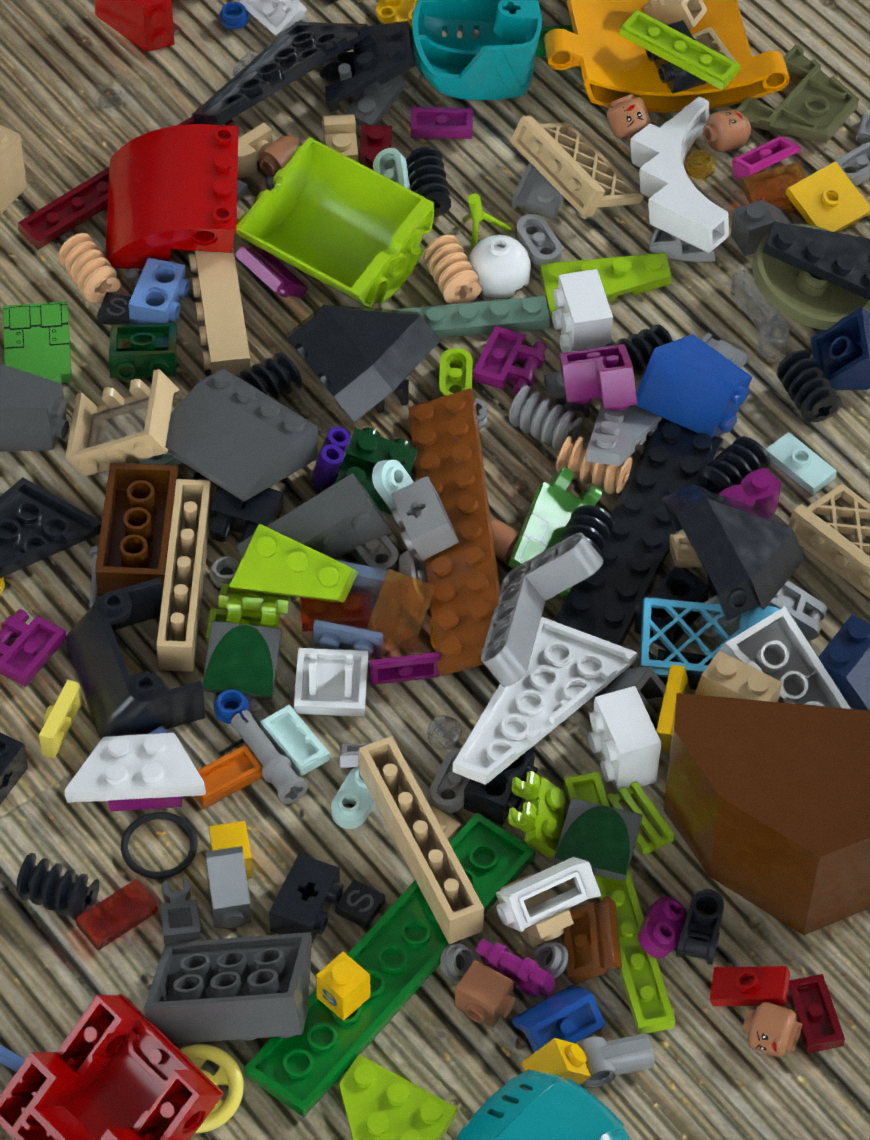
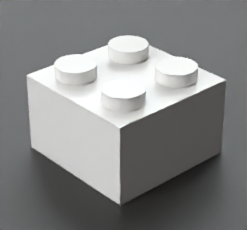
[552,269,613,353]
[588,686,661,794]

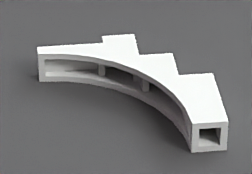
[630,97,729,253]

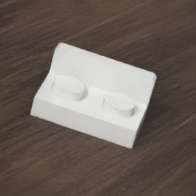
[239,0,310,38]

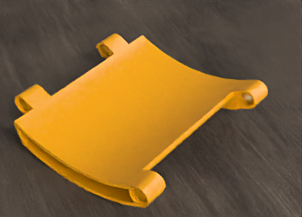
[544,0,790,113]

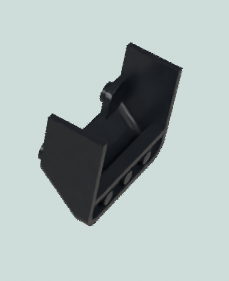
[66,577,205,739]

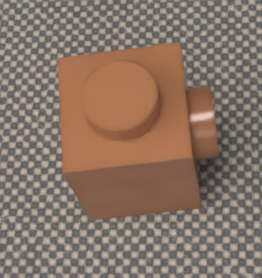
[455,960,516,1027]

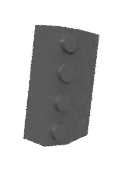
[165,368,318,502]
[144,932,312,1046]

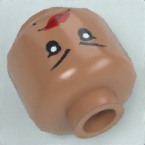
[606,94,651,142]
[703,109,751,152]
[743,1002,802,1057]

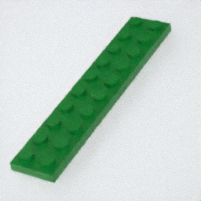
[244,813,535,1118]

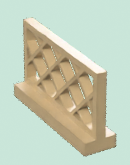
[510,116,644,217]
[788,483,870,599]

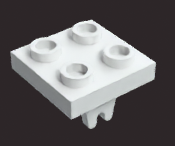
[294,648,368,717]

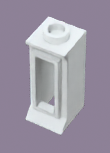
[496,857,602,932]

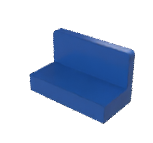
[511,985,605,1053]

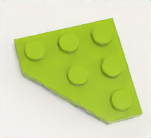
[339,1054,458,1140]

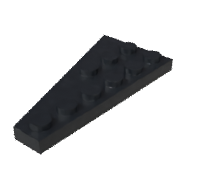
[192,22,370,125]
[762,222,870,300]
[0,477,102,578]

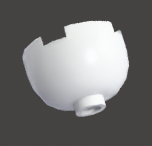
[469,235,531,299]

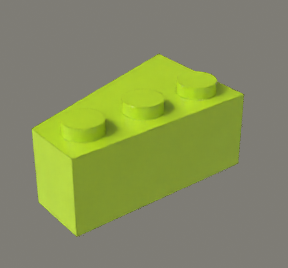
[229,524,359,603]

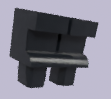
[209,485,284,543]

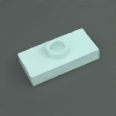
[765,432,837,496]
[260,704,330,777]

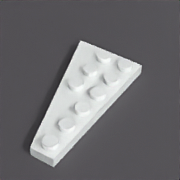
[452,617,637,785]

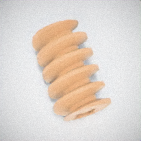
[58,233,121,303]
[423,234,482,304]
[556,436,632,495]

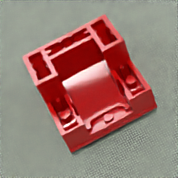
[105,124,239,270]
[0,994,224,1140]

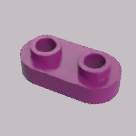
[638,896,687,959]

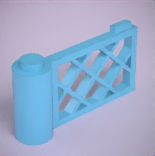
[639,597,780,677]

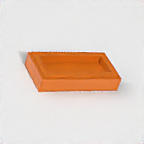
[195,744,263,809]

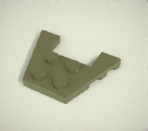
[736,44,859,143]

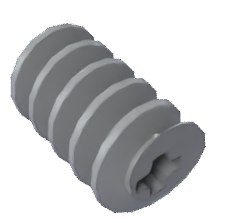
[509,385,583,452]

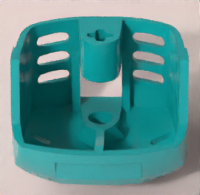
[412,0,542,100]
[457,1069,632,1140]

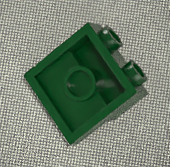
[109,323,177,381]
[335,427,418,515]

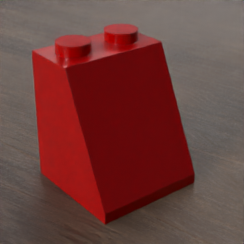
[94,0,175,52]

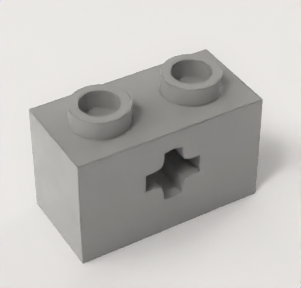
[391,476,459,561]

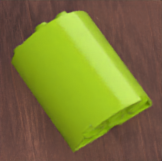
[236,137,434,307]

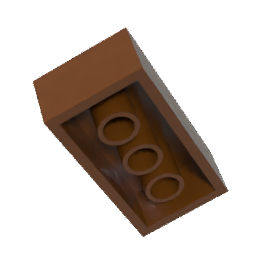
[95,463,179,596]

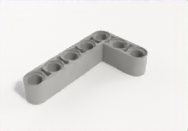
[481,533,603,687]

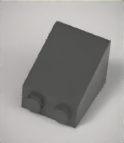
[0,364,69,452]

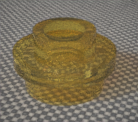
[684,150,716,179]

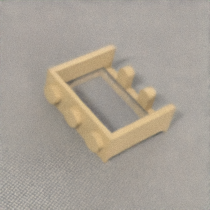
[65,369,180,476]

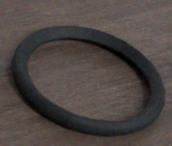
[120,812,198,879]

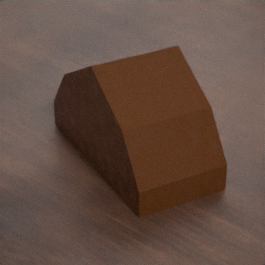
[664,693,870,935]

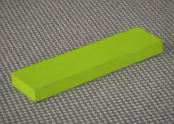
[619,10,741,90]

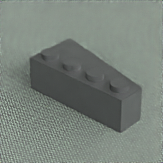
[236,473,393,559]

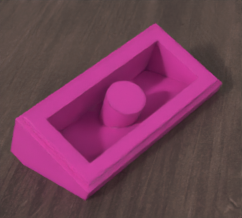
[732,136,801,179]

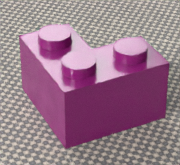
[559,344,637,411]

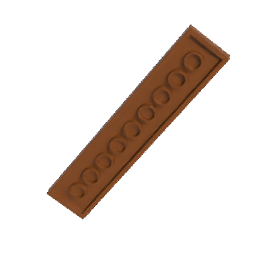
[408,388,500,676]

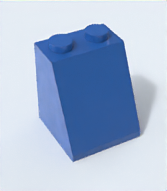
[636,334,753,438]

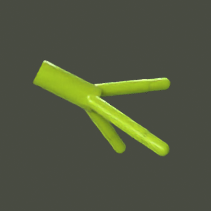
[462,194,511,250]

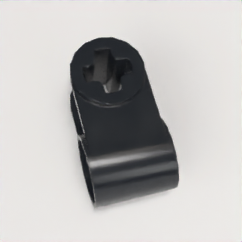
[676,889,724,965]

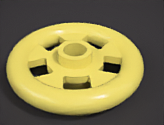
[179,1044,244,1134]

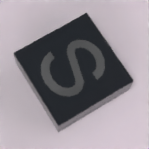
[97,292,131,325]
[335,879,385,929]

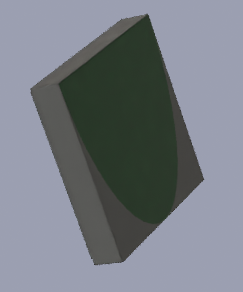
[203,621,282,699]
[554,798,643,882]

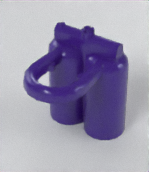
[310,427,351,492]

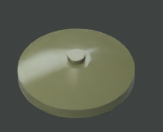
[752,224,870,330]

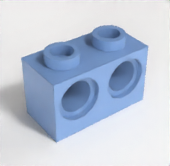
[128,258,190,324]

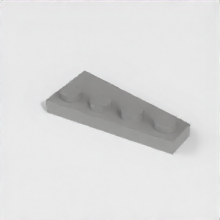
[586,403,663,466]

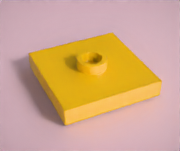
[785,161,870,233]
[656,664,690,754]

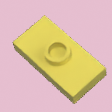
[39,679,82,758]

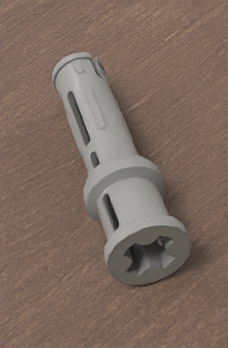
[231,710,308,804]

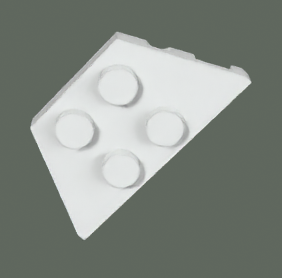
[65,733,206,803]

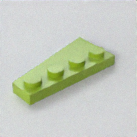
[540,252,671,320]

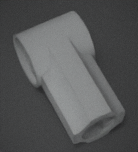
[577,1033,655,1088]

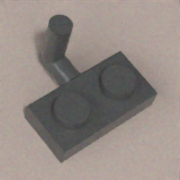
[338,63,406,126]

